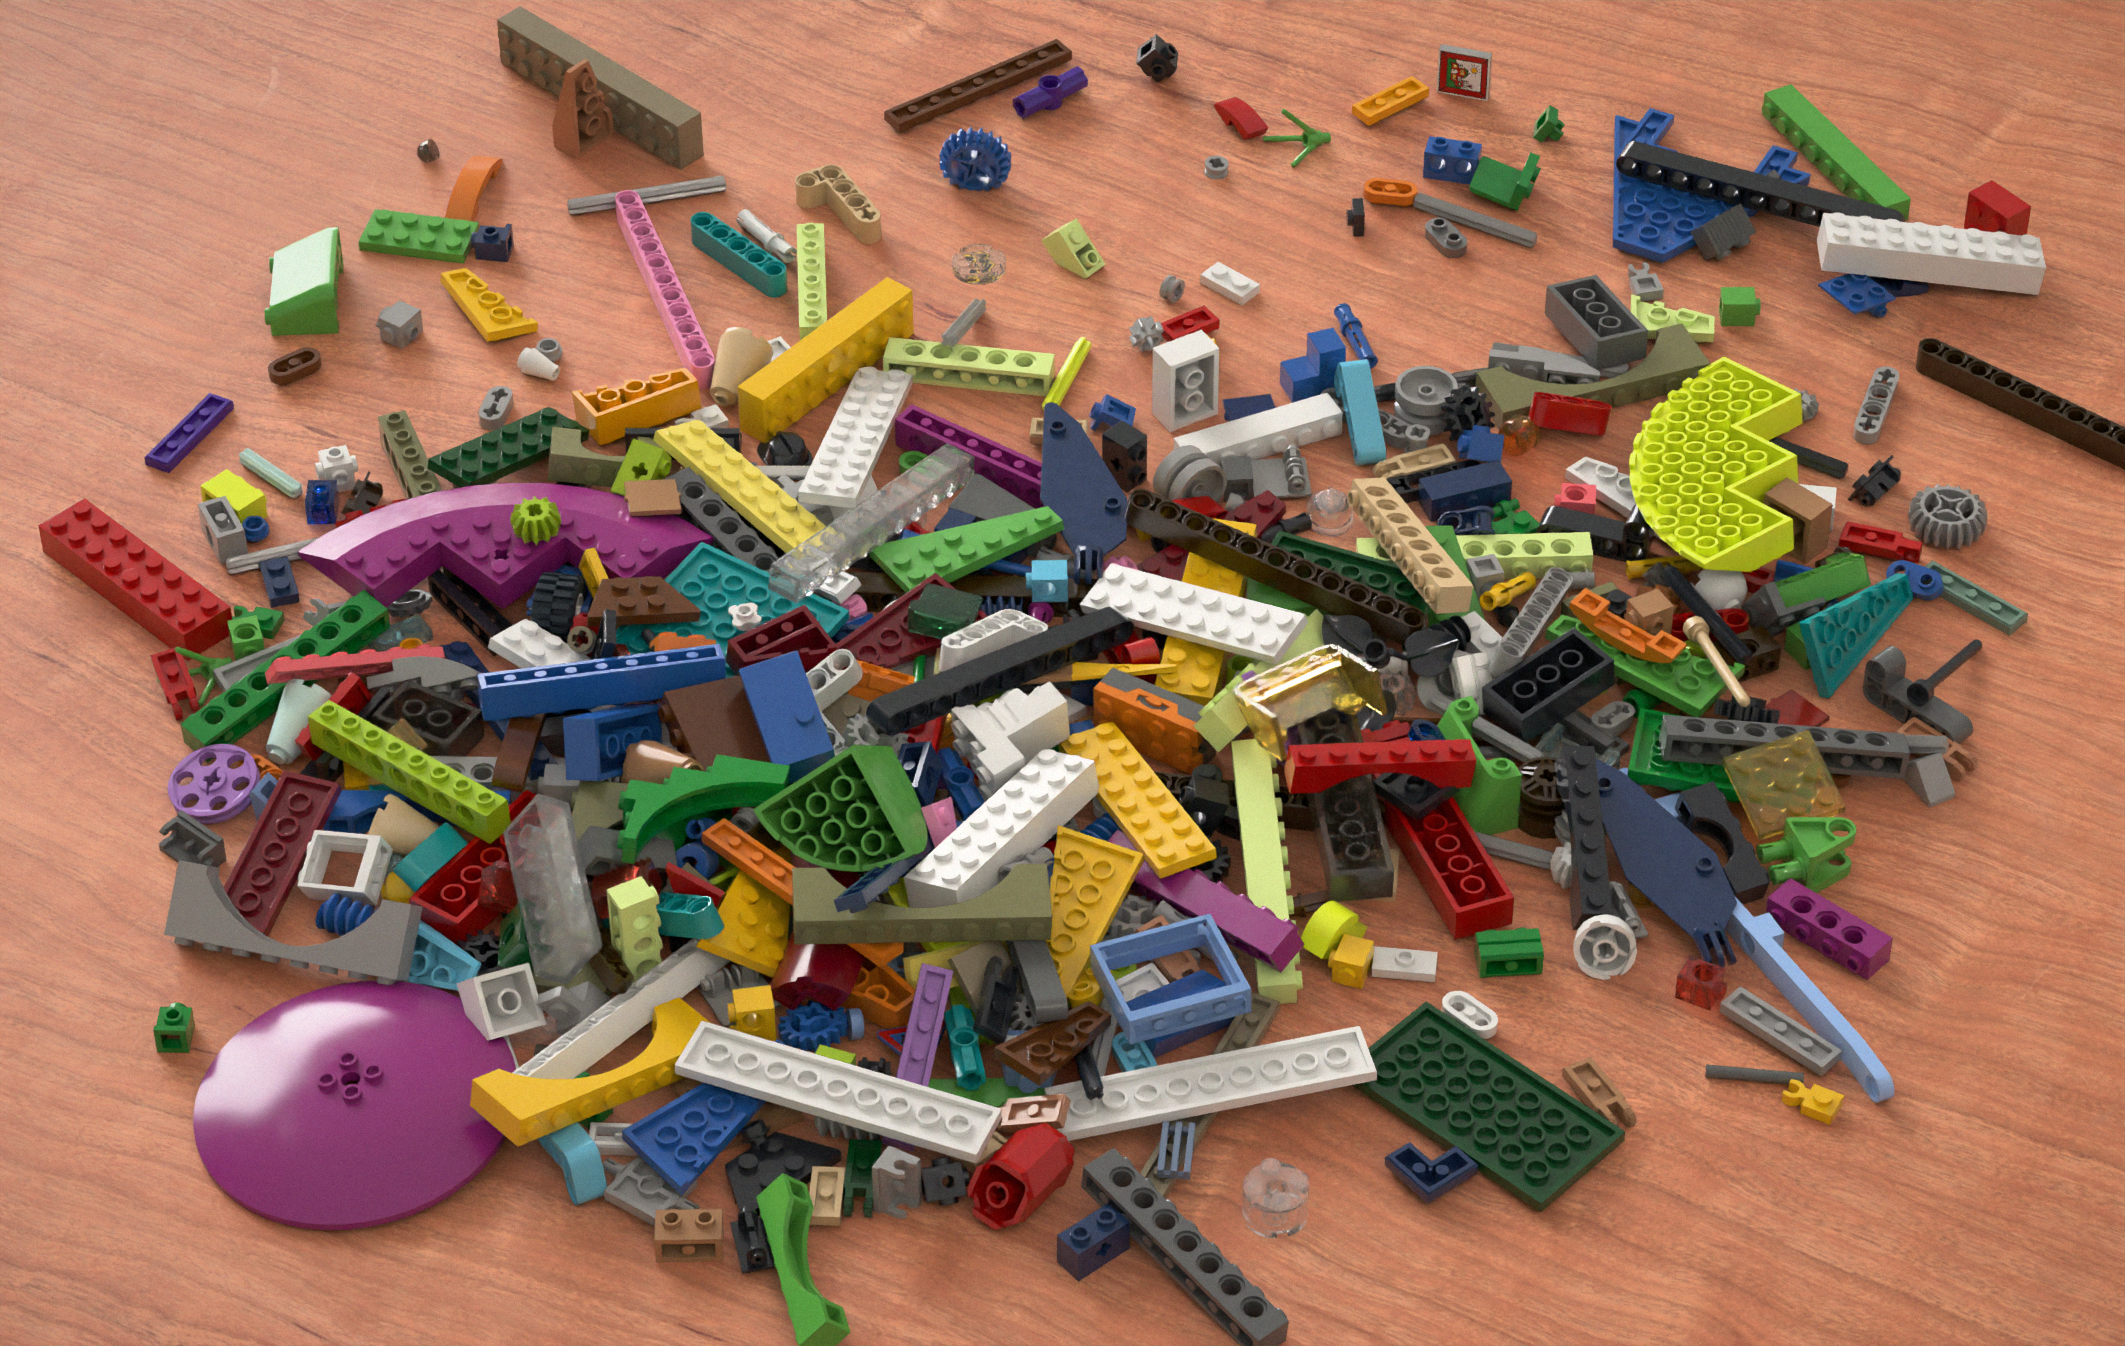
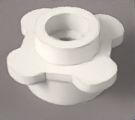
[728,603,761,631]

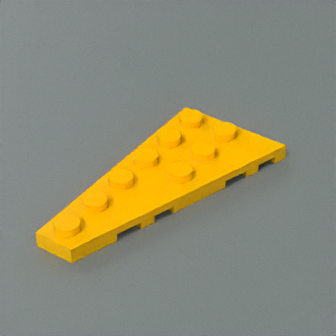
[1046,825,1144,1005]
[695,845,793,978]

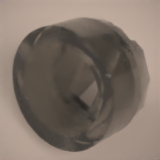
[417,139,440,162]

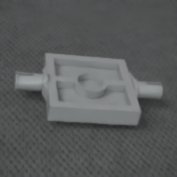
[603,1156,700,1226]

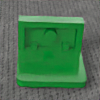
[1469,152,1541,211]

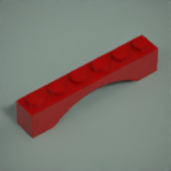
[1284,739,1477,794]

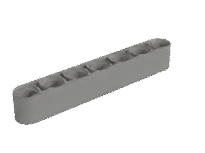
[1488,567,1573,678]

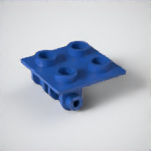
[1818,273,1896,318]

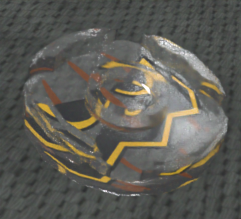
[952,244,1006,285]

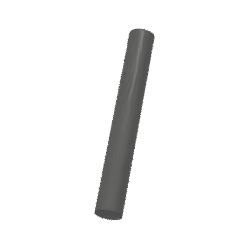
[1705,1064,1804,1085]

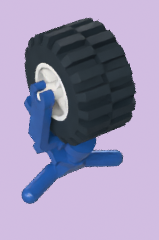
[527,565,593,644]

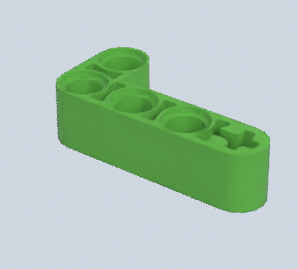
[1775,552,1871,608]

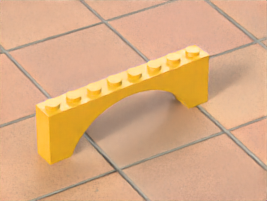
[470,997,710,1147]

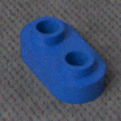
[1886,560,1944,601]

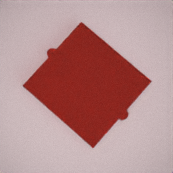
[1766,689,1830,727]

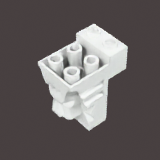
[951,681,1070,802]

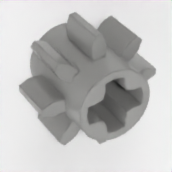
[1129,316,1164,352]

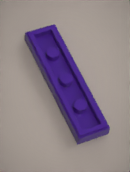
[144,393,234,473]

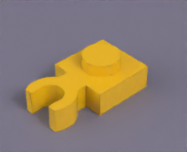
[1782,1079,1844,1125]

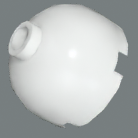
[1691,569,1747,610]
[1573,914,1637,980]

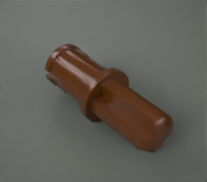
[1289,890,1334,917]

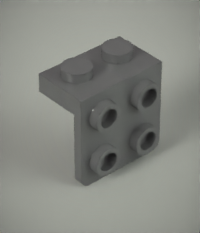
[1741,582,1827,637]

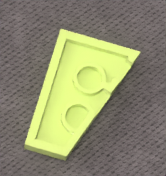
[1630,294,1715,342]

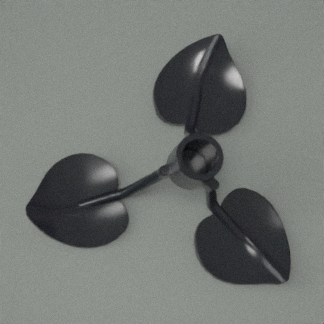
[1322,615,1459,732]

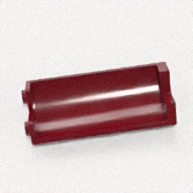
[770,866,886,1011]

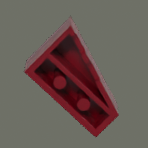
[726,604,837,676]

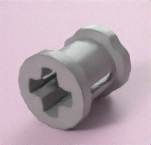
[1404,424,1431,453]

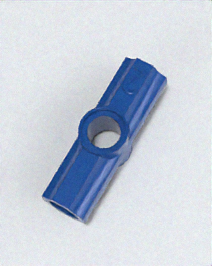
[937,747,985,822]

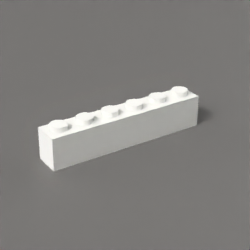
[1174,393,1343,467]

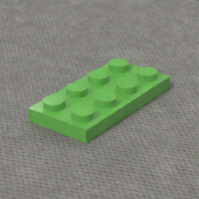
[359,209,479,264]

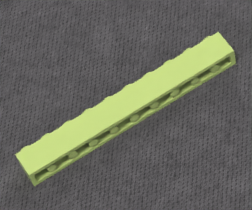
[1231,738,1303,1004]

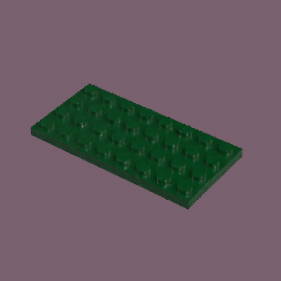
[1352,1001,1625,1212]

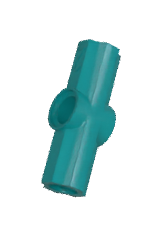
[944,1004,986,1091]

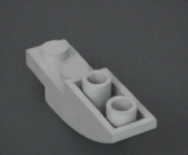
[1488,345,1600,384]
[367,656,482,697]

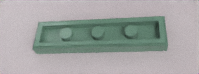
[1923,560,2028,636]

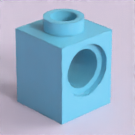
[1026,560,1068,602]

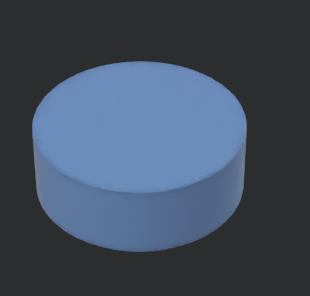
[845,1008,864,1041]

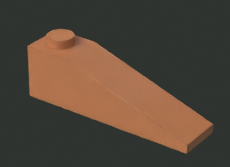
[552,59,614,159]

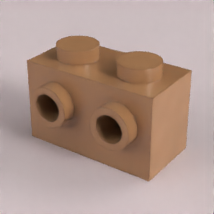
[1624,589,1674,636]
[654,1209,724,1262]

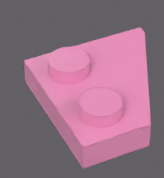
[921,797,957,848]

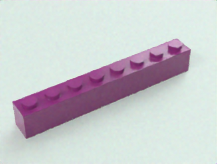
[1107,829,1305,973]

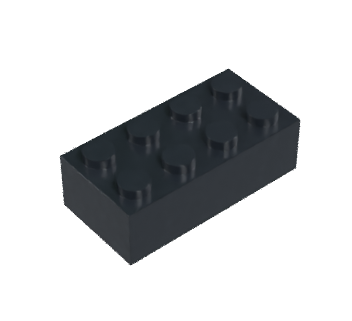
[1482,627,1615,743]

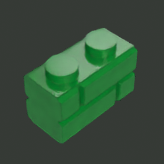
[1474,927,1544,978]

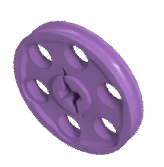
[168,744,261,824]

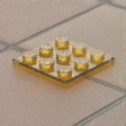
[1722,730,1846,840]

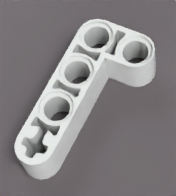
[939,609,1048,672]

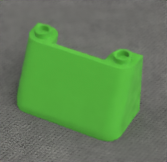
[265,227,344,336]
[1429,696,1522,835]

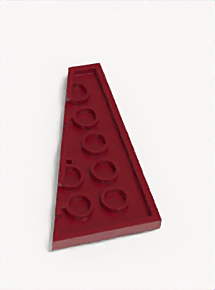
[1136,490,1286,582]
[823,572,988,685]

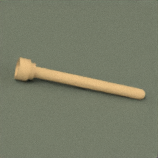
[1683,616,1750,707]

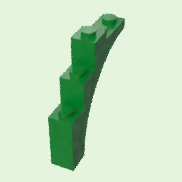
[617,754,790,864]

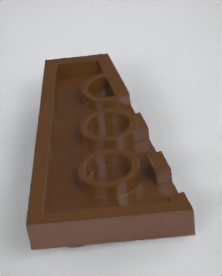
[995,1001,1111,1086]

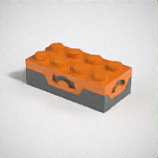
[1094,668,1216,774]

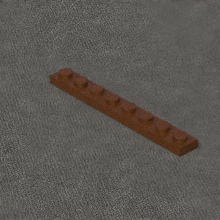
[884,39,1072,133]

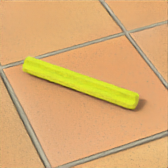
[1042,337,1092,410]

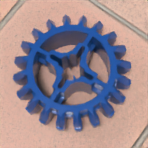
[939,127,1012,192]

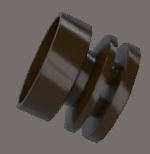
[1518,757,1565,839]

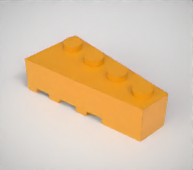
[572,368,702,445]

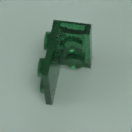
[908,583,983,639]

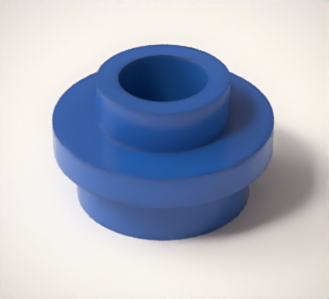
[242,516,270,542]

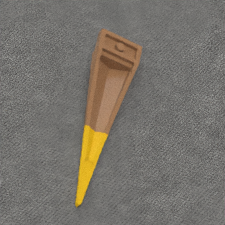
[934,648,1178,685]

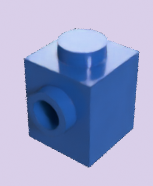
[1457,425,1504,463]

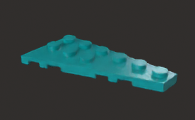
[1799,573,1914,698]

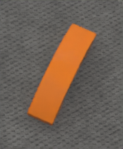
[445,155,503,222]
[1569,588,1687,663]

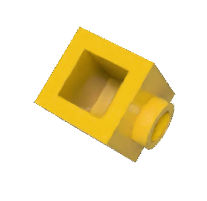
[1328,934,1374,989]

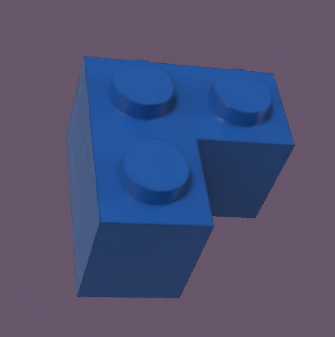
[1280,328,1346,403]

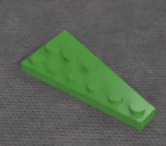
[868,506,1064,593]
[1545,615,1745,718]

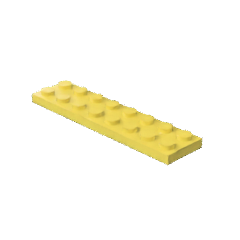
[653,420,845,564]

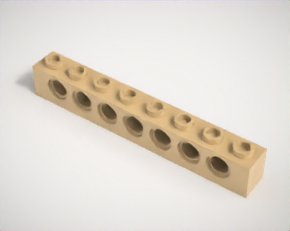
[1347,477,1473,614]

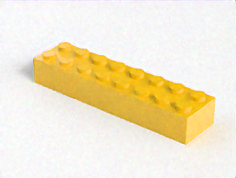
[738,277,914,443]
[1155,518,1256,706]

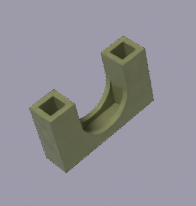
[548,427,665,487]

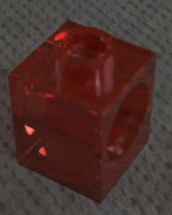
[1675,956,1728,1011]

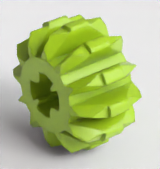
[510,496,561,545]

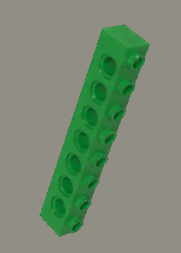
[180,590,391,763]

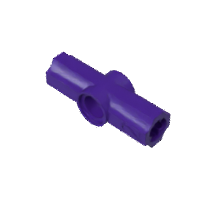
[1013,66,1088,119]

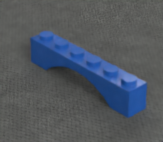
[324,790,512,836]

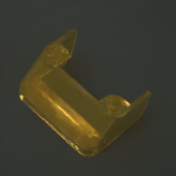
[1233,644,1387,761]

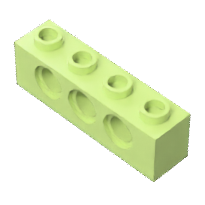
[607,876,663,983]

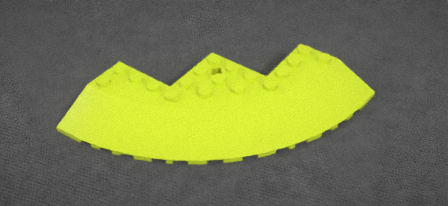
[1629,357,1803,572]

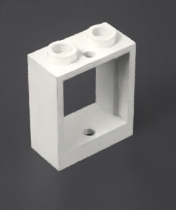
[297,830,393,906]

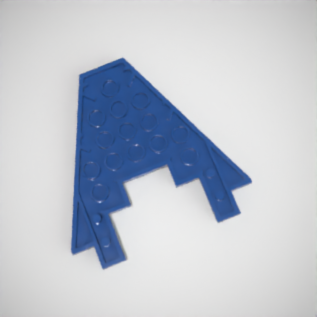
[1613,108,1811,263]

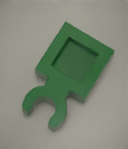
[232,606,285,639]

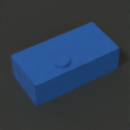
[739,650,835,784]
[563,704,663,781]

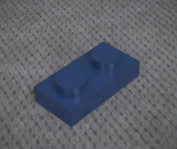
[259,556,300,608]

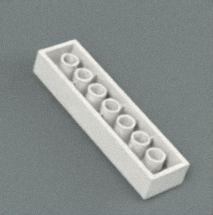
[1817,213,2046,295]
[904,749,1099,908]

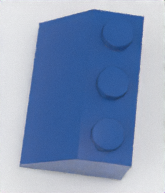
[1126,969,1235,1058]

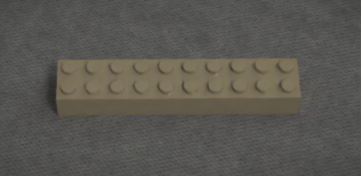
[497,6,704,170]

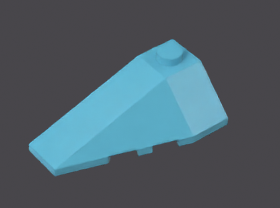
[398,920,481,991]

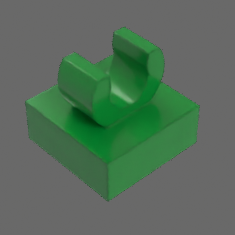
[1533,105,1565,143]

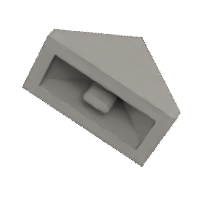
[1903,753,1955,808]

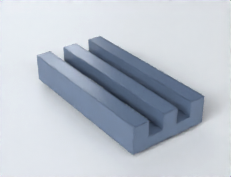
[1157,1121,1196,1180]

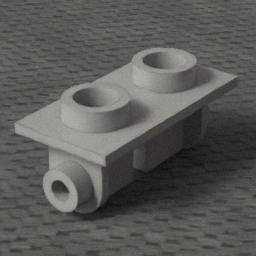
[1609,881,1649,939]

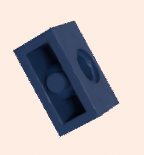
[898,741,943,808]

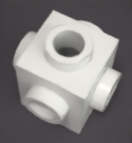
[315,445,358,495]

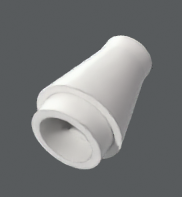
[517,347,561,382]

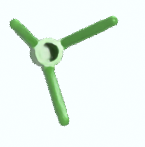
[1263,109,1331,167]
[157,647,233,706]

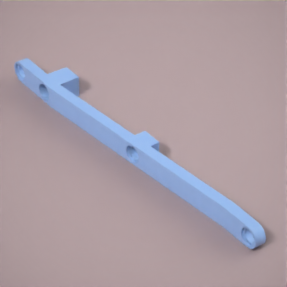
[1618,767,1894,1103]

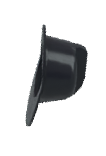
[757,431,813,466]

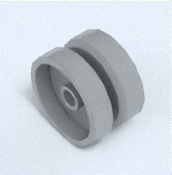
[1394,366,1458,435]
[1153,445,1227,503]

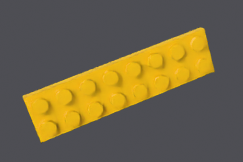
[1058,721,1217,879]

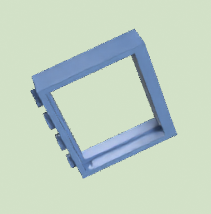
[1090,914,1251,1045]

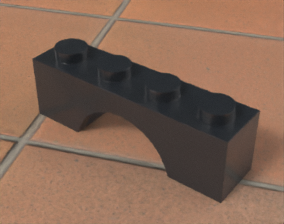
[1675,781,1770,905]

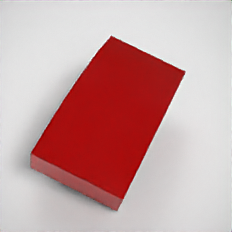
[1213,97,1269,140]

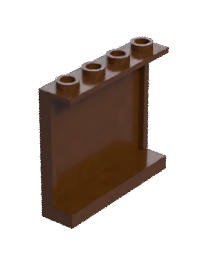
[657,675,770,772]

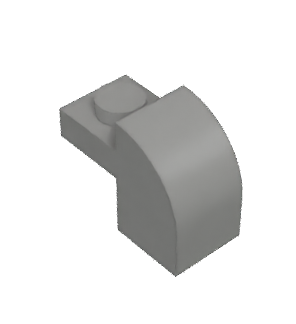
[537,981,610,1035]

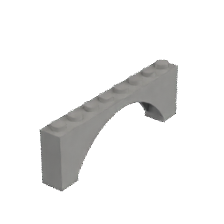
[164,860,422,985]

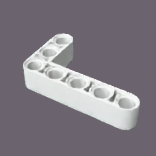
[806,649,863,756]

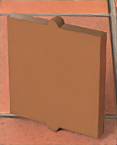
[624,479,681,516]

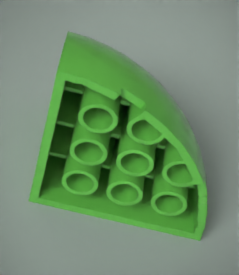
[753,745,928,872]

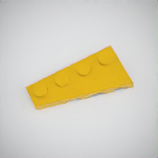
[440,268,538,342]

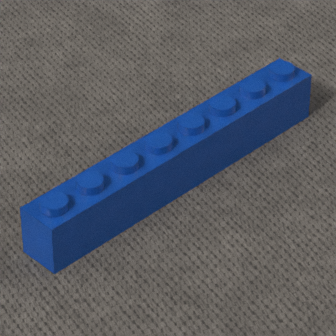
[477,644,726,721]

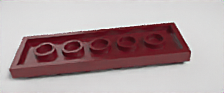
[224,770,342,937]

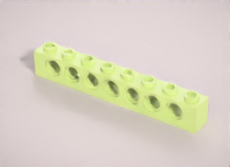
[1356,532,1593,579]

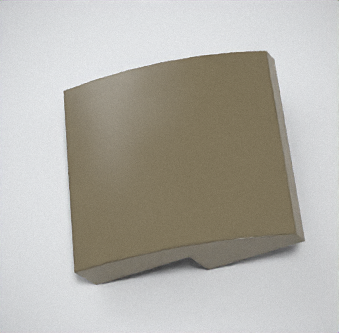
[947,941,1023,1016]

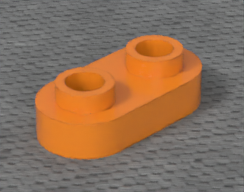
[1363,178,1417,207]

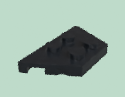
[725,1131,841,1216]

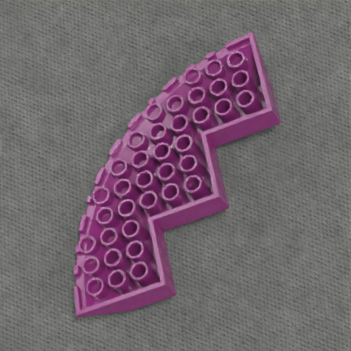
[298,483,713,609]

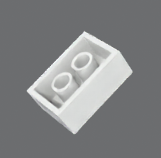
[1152,330,1219,432]

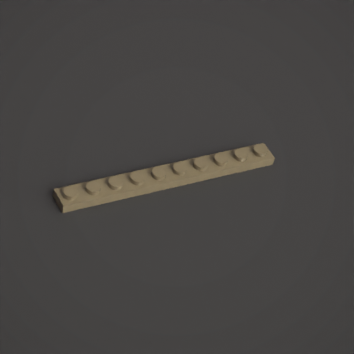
[1140,992,1280,1199]

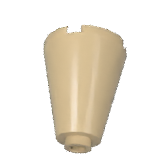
[710,327,773,406]
[368,794,440,858]

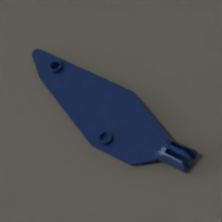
[1040,402,1127,585]
[1595,758,1737,972]

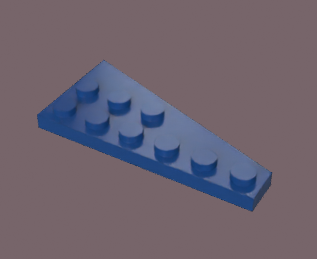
[622,1039,785,1196]

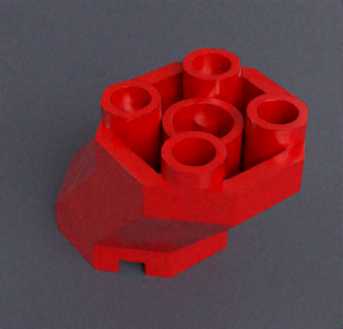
[967,1123,1075,1230]

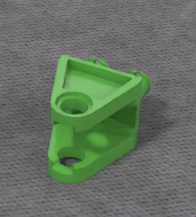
[1756,817,1856,893]

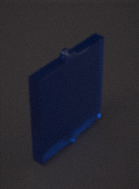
[1222,394,1277,422]

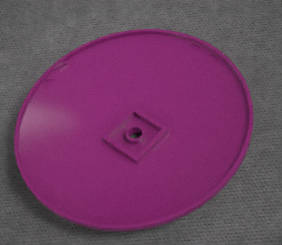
[193,980,516,1230]

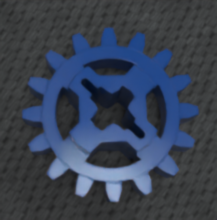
[778,1000,849,1053]

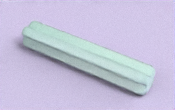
[239,448,303,498]

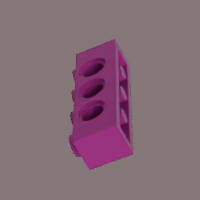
[1766,878,1893,980]

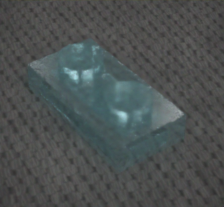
[368,614,433,652]

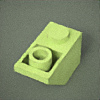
[1041,219,1106,279]

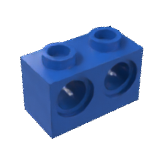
[1423,136,1482,185]

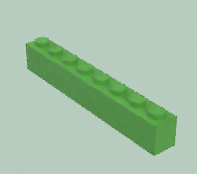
[1762,84,1911,221]

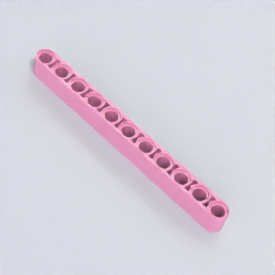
[615,190,715,389]

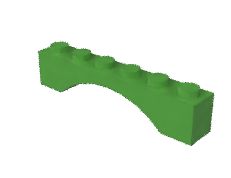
[756,1173,851,1346]

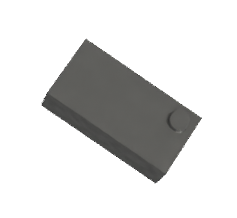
[1545,275,1648,370]

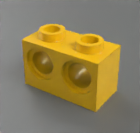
[727,985,776,1042]

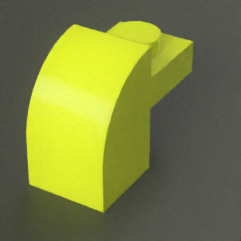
[1301,900,1368,959]

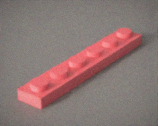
[265,644,445,684]

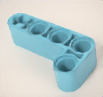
[1334,359,1386,466]
[537,1122,607,1206]

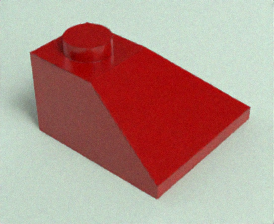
[665,862,725,909]

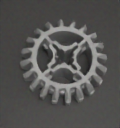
[1908,484,1988,550]

